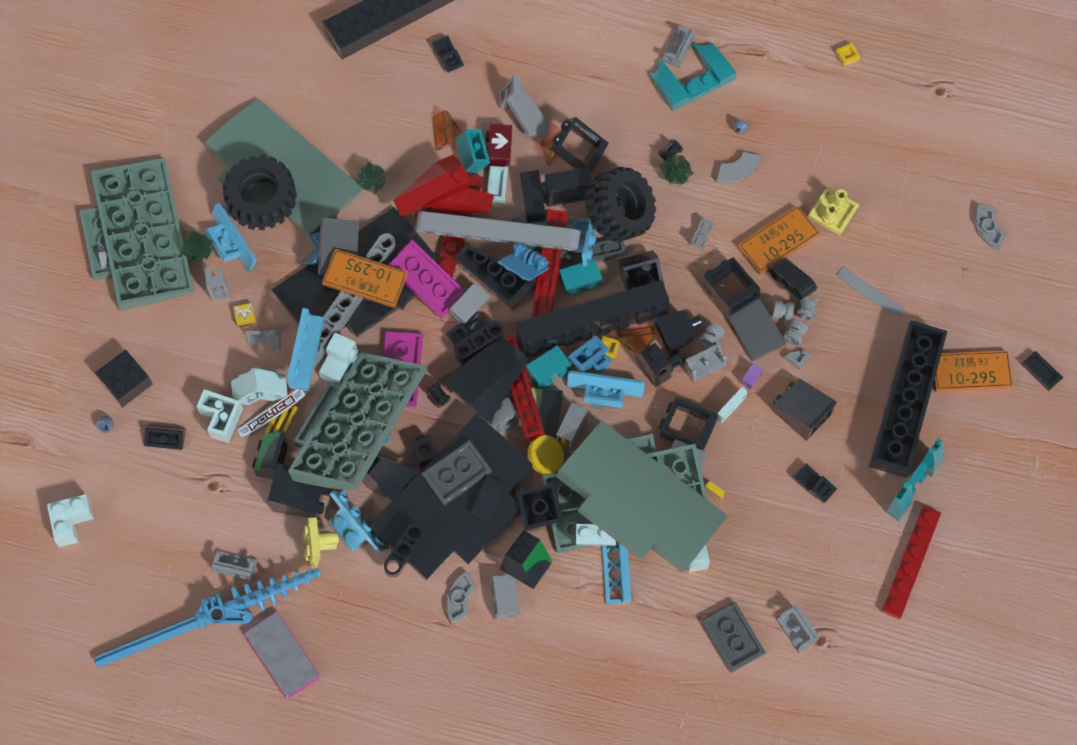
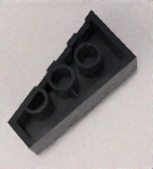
[454,244,537,311]

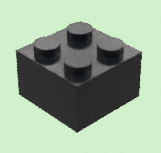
[95,349,153,408]

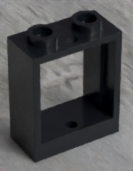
[550,117,609,173]
[542,167,592,207]
[703,257,760,317]
[658,397,719,451]

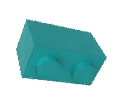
[455,129,490,172]
[559,259,602,297]
[526,345,571,389]

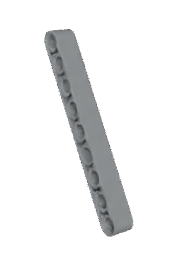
[415,212,581,251]
[313,234,396,370]

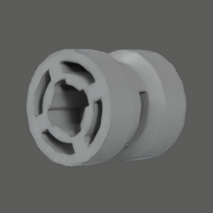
[772,300,794,321]
[783,320,809,346]
[700,323,725,348]

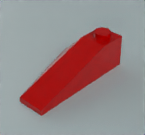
[393,155,471,218]
[415,188,494,220]

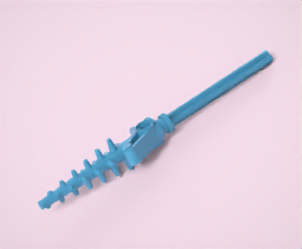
[94,568,321,667]

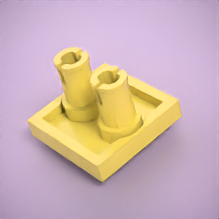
[808,186,859,236]
[303,517,339,567]

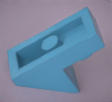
[568,336,609,371]

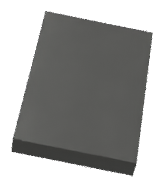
[318,218,359,276]
[725,298,786,361]
[421,440,492,506]
[701,602,766,673]

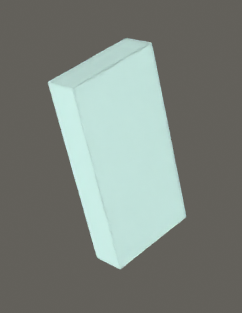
[487,166,508,203]
[717,387,747,424]

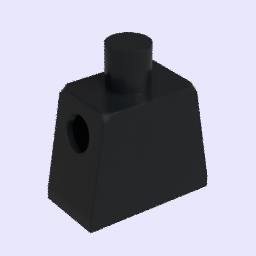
[654,311,702,355]
[635,343,671,388]

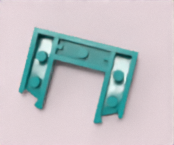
[650,43,736,111]
[886,438,944,521]

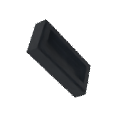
[1021,351,1063,391]

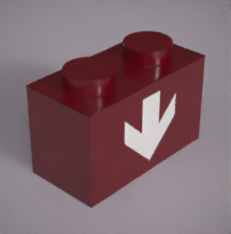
[486,124,512,166]

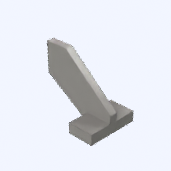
[499,75,549,139]

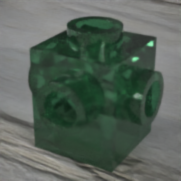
[660,155,693,185]
[358,162,386,194]
[181,230,213,264]

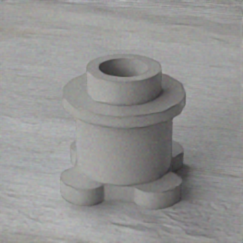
[797,297,819,320]

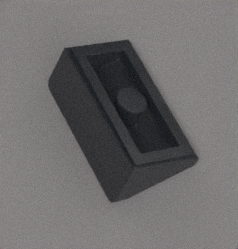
[144,425,186,450]

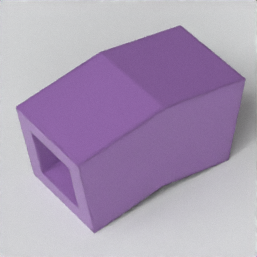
[741,363,764,389]

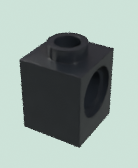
[411,436,437,469]

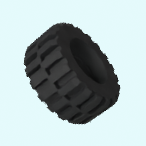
[222,155,297,230]
[585,167,656,242]

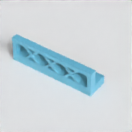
[287,308,324,391]
[602,541,631,604]

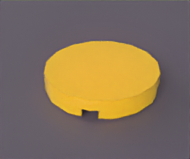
[528,435,564,475]

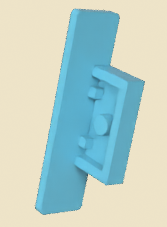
[205,203,256,271]
[568,218,597,266]
[567,370,645,408]
[328,490,388,553]

